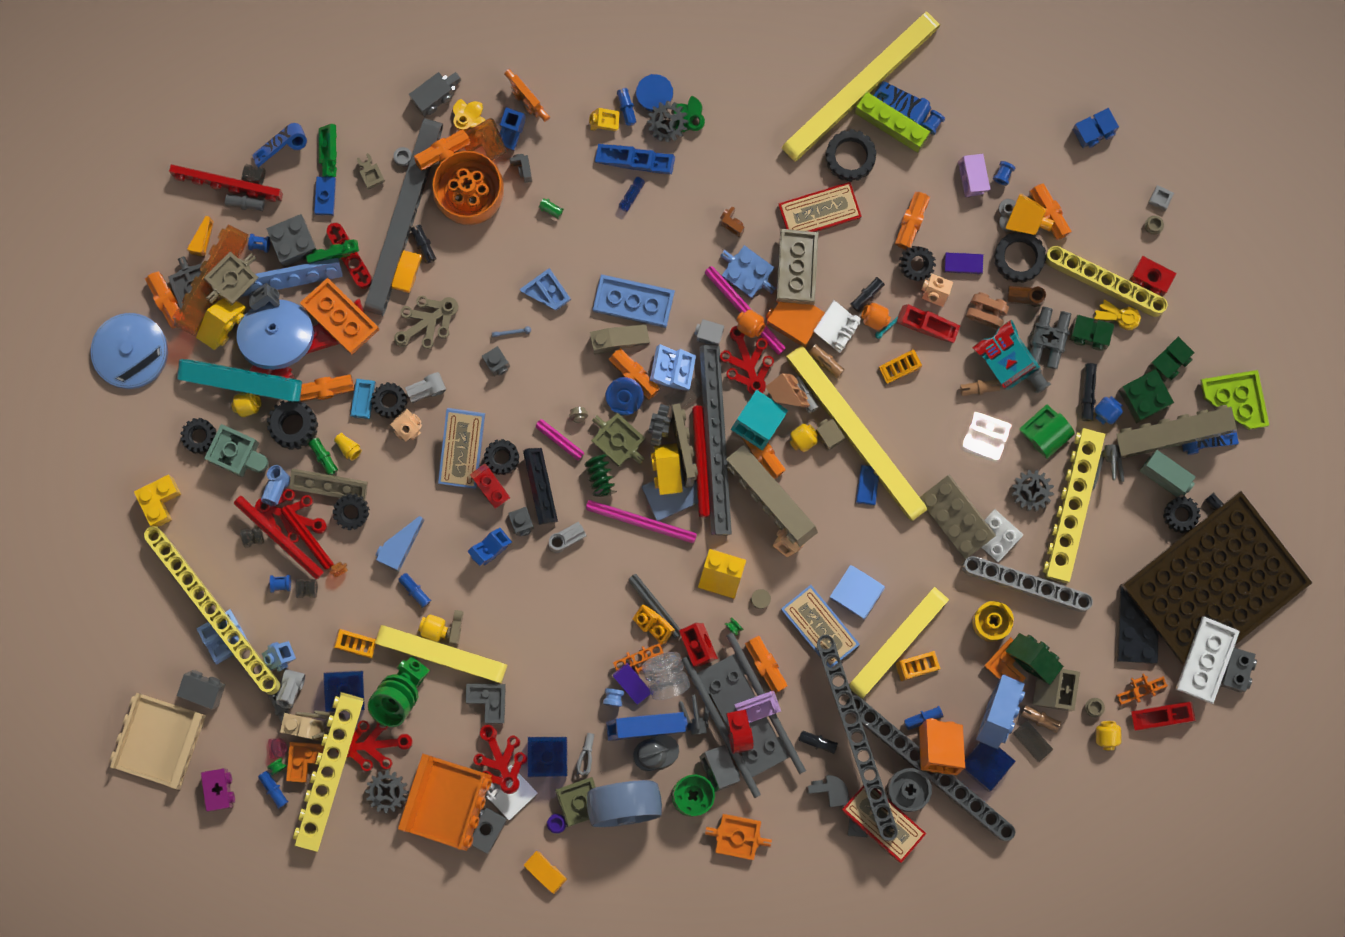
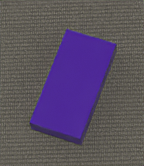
[944,252,984,274]
[612,663,652,705]

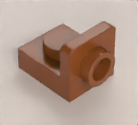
[720,206,745,238]

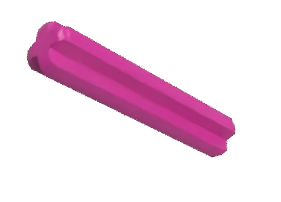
[536,419,584,461]

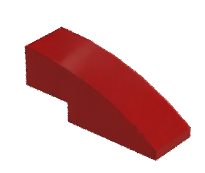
[896,304,960,343]
[1131,702,1196,731]

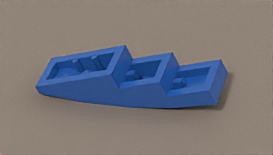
[595,144,675,175]

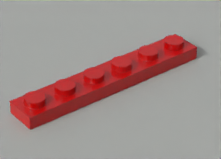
[169,164,283,202]

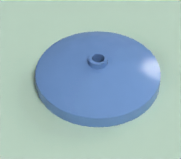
[237,300,314,370]

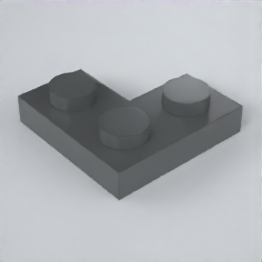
[466,684,506,724]

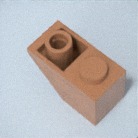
[766,373,810,407]

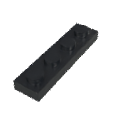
[523,448,558,525]

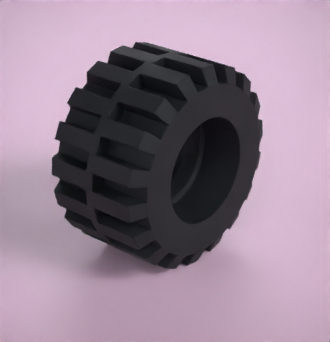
[267,400,318,450]

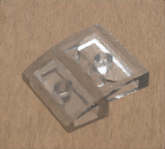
[961,412,1011,463]

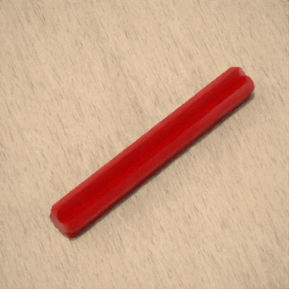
[281,505,334,570]

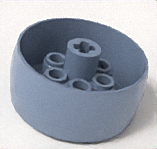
[587,780,662,827]

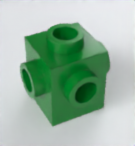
[396,656,430,688]

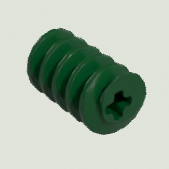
[584,454,617,497]

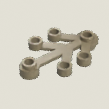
[394,296,458,349]

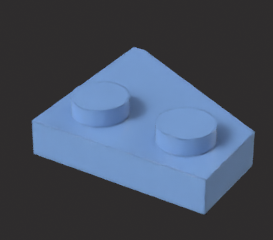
[520,268,572,311]

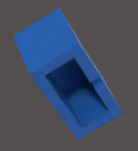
[1073,108,1119,148]

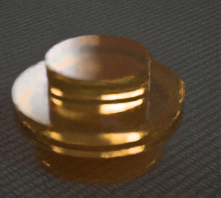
[329,561,348,578]

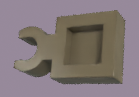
[357,153,385,190]
[447,610,464,645]

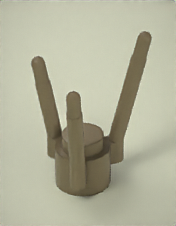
[295,710,346,739]

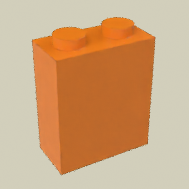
[766,301,825,348]
[919,718,965,775]

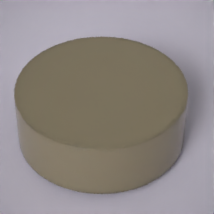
[751,589,771,609]

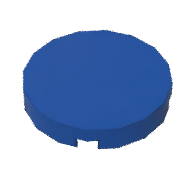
[636,74,673,112]
[605,377,644,415]

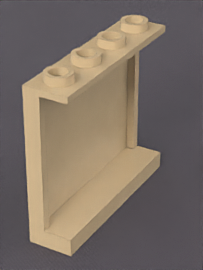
[109,693,206,790]

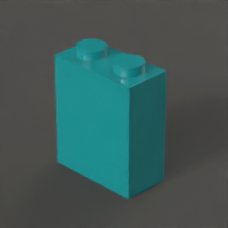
[730,390,789,450]

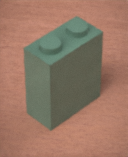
[1140,450,1196,497]

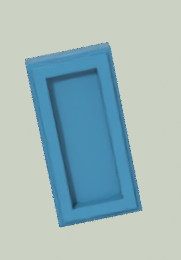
[350,379,376,419]

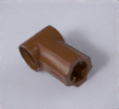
[1007,286,1046,307]

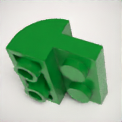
[1019,404,1075,459]

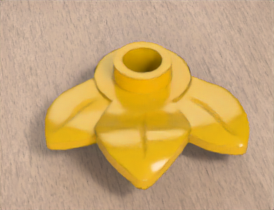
[453,99,487,131]

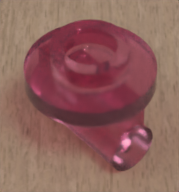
[268,738,287,759]

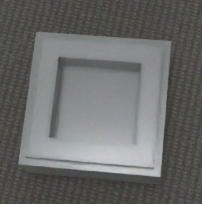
[1148,185,1174,211]

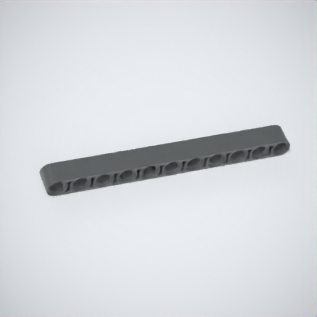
[364,118,443,316]
[817,635,898,842]
[845,696,1016,841]

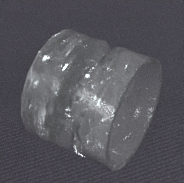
[641,652,691,700]

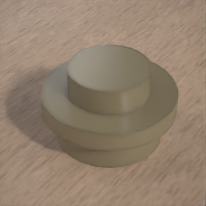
[1145,216,1164,235]
[569,407,588,423]
[1085,698,1105,717]

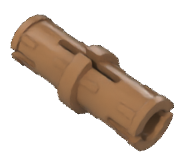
[809,344,845,378]
[960,379,1000,397]
[1020,705,1061,733]

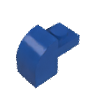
[496,107,526,151]
[467,528,512,566]

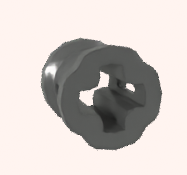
[1026,369,1051,394]

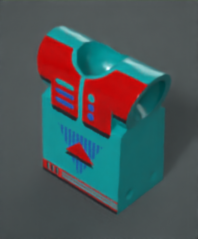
[972,320,1041,390]

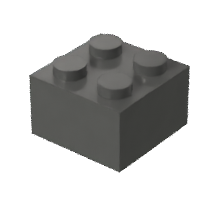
[266,214,317,268]

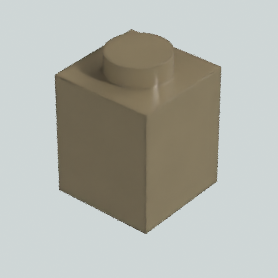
[816,419,845,451]

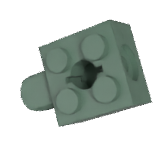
[204,424,269,477]

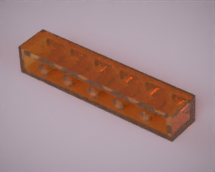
[173,224,249,336]

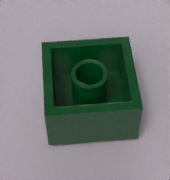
[1118,369,1174,424]
[1006,633,1064,685]

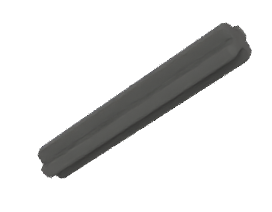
[628,574,681,638]

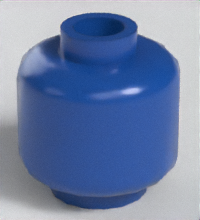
[1094,396,1123,425]

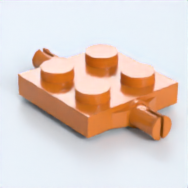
[504,69,550,122]
[705,814,772,860]

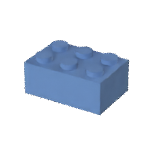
[976,675,1025,749]

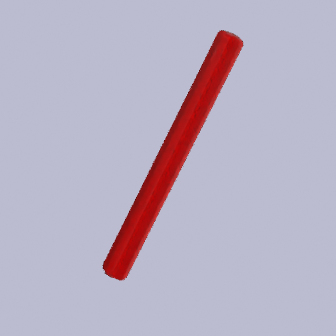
[692,405,710,517]
[234,496,324,579]

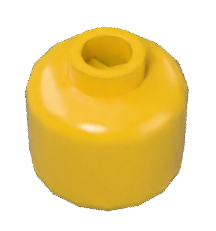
[231,392,261,417]
[789,424,819,452]
[418,614,448,642]
[1096,721,1121,751]

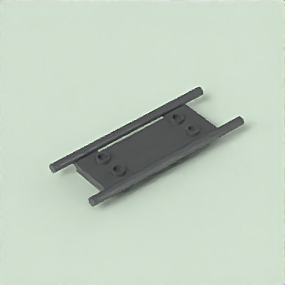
[681,632,806,799]

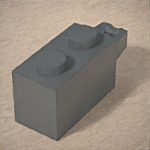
[409,72,461,117]

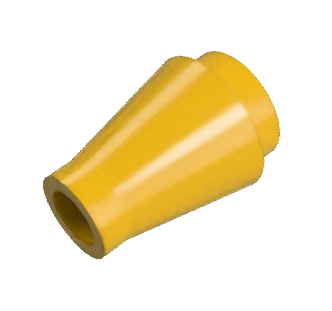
[334,433,362,461]

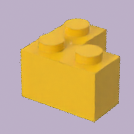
[196,298,246,350]
[651,443,683,495]
[134,474,181,527]

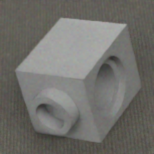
[694,319,724,346]

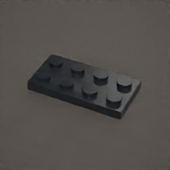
[1117,584,1158,664]

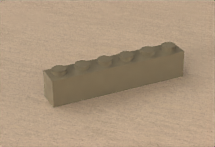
[1116,405,1237,458]
[726,445,818,547]

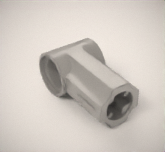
[405,372,446,403]
[549,522,587,553]
[276,669,305,709]

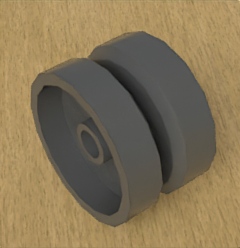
[887,768,932,812]

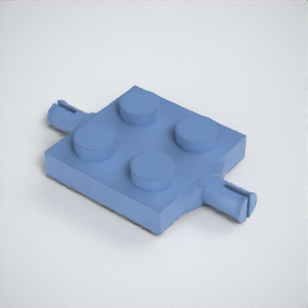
[720,245,776,298]

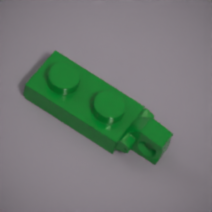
[319,124,337,177]
[306,239,359,263]

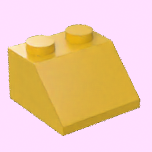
[698,549,746,599]

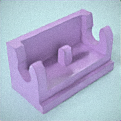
[958,154,991,198]
[735,691,781,723]

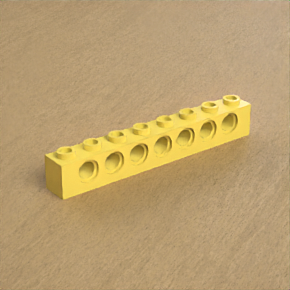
[1043,428,1105,584]
[293,692,363,852]

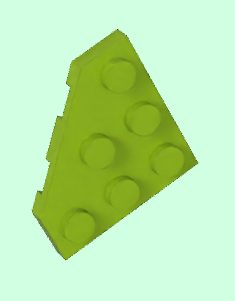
[1200,370,1269,430]

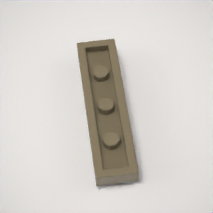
[289,469,368,501]

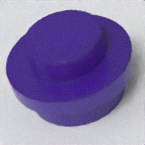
[547,814,567,834]

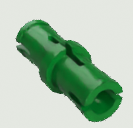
[308,438,338,475]

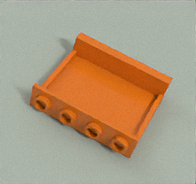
[398,753,492,851]

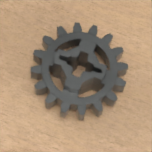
[647,101,689,142]
[648,404,672,447]
[1012,470,1054,512]
[365,770,409,813]

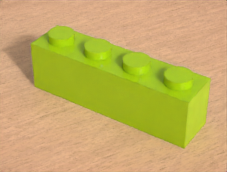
[855,92,930,153]

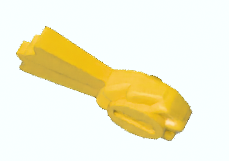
[1094,299,1141,330]

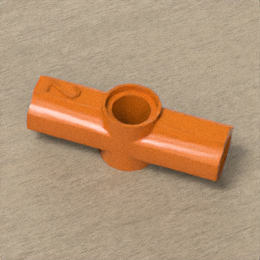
[413,129,471,171]
[1029,183,1072,240]
[895,191,930,249]
[145,271,186,329]
[609,348,660,400]
[300,374,354,402]
[740,436,786,479]
[745,636,788,693]

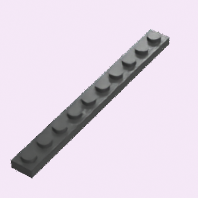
[700,345,732,535]

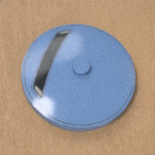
[91,313,168,389]

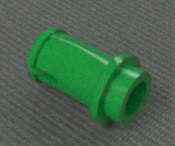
[538,198,564,219]

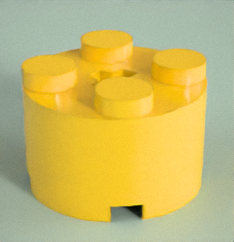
[972,601,1014,642]

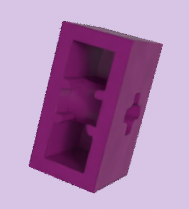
[201,768,235,812]

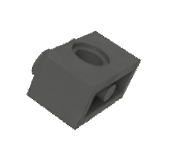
[472,808,508,854]

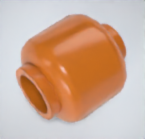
[861,303,891,330]
[736,309,766,338]

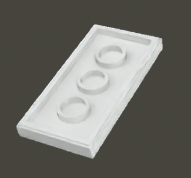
[1176,617,1240,704]

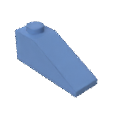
[376,516,425,572]

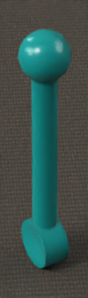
[875,312,900,339]

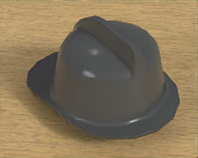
[633,735,679,771]

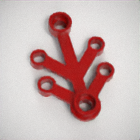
[720,326,774,395]
[255,489,327,543]
[336,720,413,771]
[473,725,527,794]

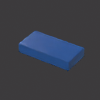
[856,465,879,506]

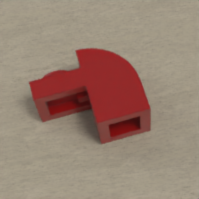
[726,709,754,754]

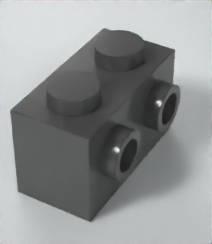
[1220,648,1257,693]
[177,670,226,709]
[699,745,740,792]

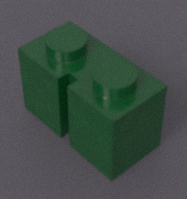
[1069,315,1115,351]
[1148,336,1195,382]

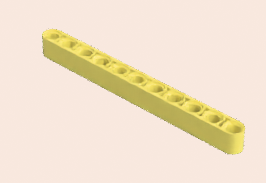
[781,12,940,162]
[786,345,927,521]
[144,526,280,695]

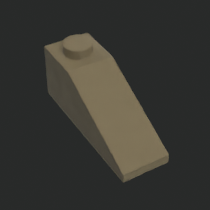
[590,324,650,355]

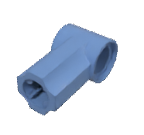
[261,465,290,506]

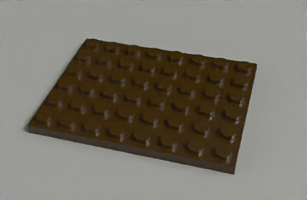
[1121,491,1312,666]

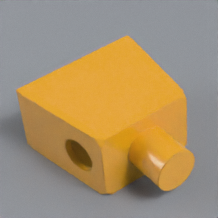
[1006,193,1054,235]

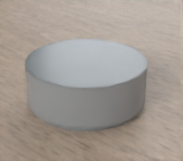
[394,147,412,167]

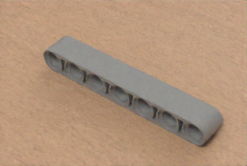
[962,556,1093,612]

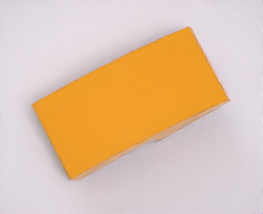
[392,250,422,293]
[632,605,675,645]
[524,851,567,894]

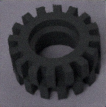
[899,246,936,281]
[371,382,407,419]
[180,418,216,454]
[484,439,519,475]
[333,493,370,530]
[1163,496,1201,533]

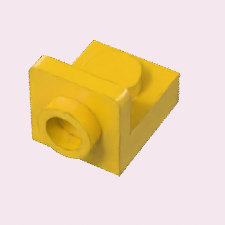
[589,108,619,131]

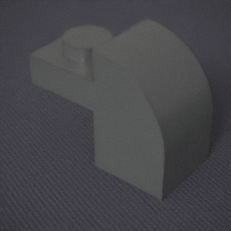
[807,775,849,807]

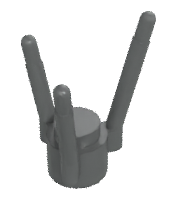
[1092,445,1124,489]
[679,693,710,735]

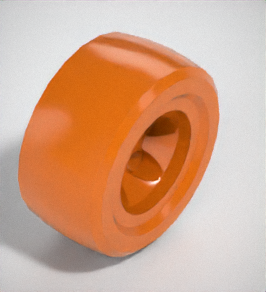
[432,151,504,225]

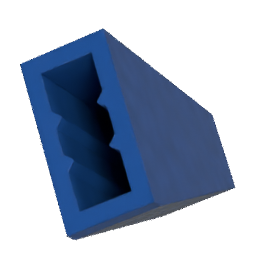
[606,712,687,741]

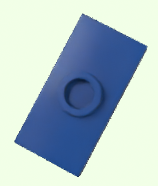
[314,177,336,216]

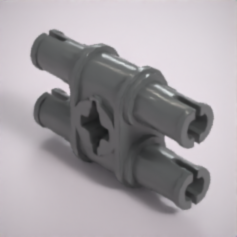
[1030,306,1072,369]

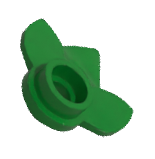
[674,96,705,132]

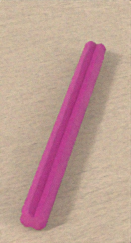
[705,266,785,355]
[586,500,697,543]

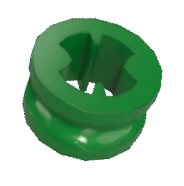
[725,617,744,636]
[267,758,287,776]

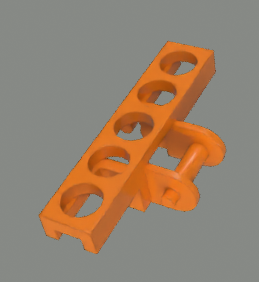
[613,643,664,675]
[1117,673,1168,705]

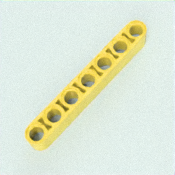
[1045,246,1168,317]
[849,587,949,699]
[375,625,508,684]

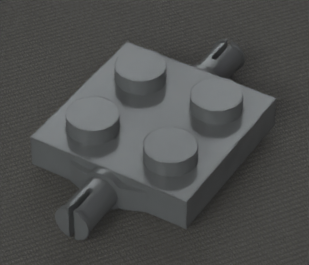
[168,256,218,318]

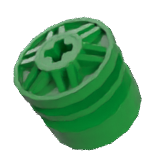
[367,674,419,727]
[671,774,715,817]

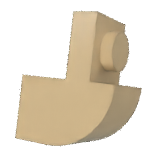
[280,713,326,741]

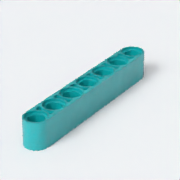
[177,359,302,401]

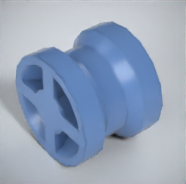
[603,688,624,707]

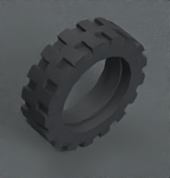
[825,129,876,182]
[994,231,1046,283]

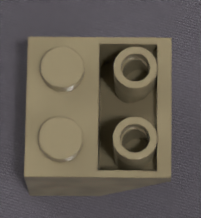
[1032,669,1080,712]

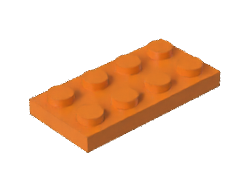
[300,278,380,355]

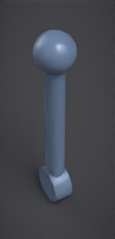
[492,326,531,337]

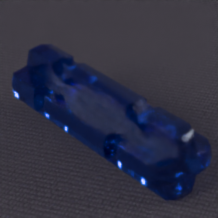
[619,177,645,211]

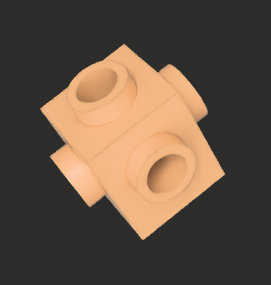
[921,274,953,307]
[390,409,422,442]
[772,528,804,557]

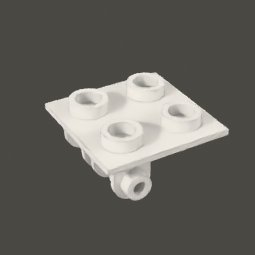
[813,300,861,353]
[982,509,1024,562]
[486,765,538,820]

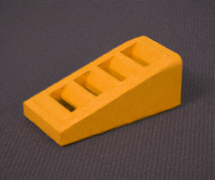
[187,216,214,257]
[879,349,922,384]
[333,629,376,658]
[895,651,940,681]

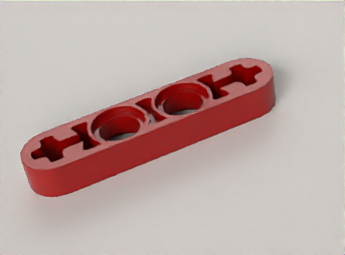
[327,223,372,289]

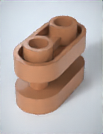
[966,292,1009,329]

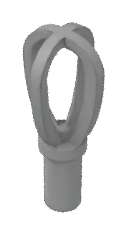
[576,733,595,775]

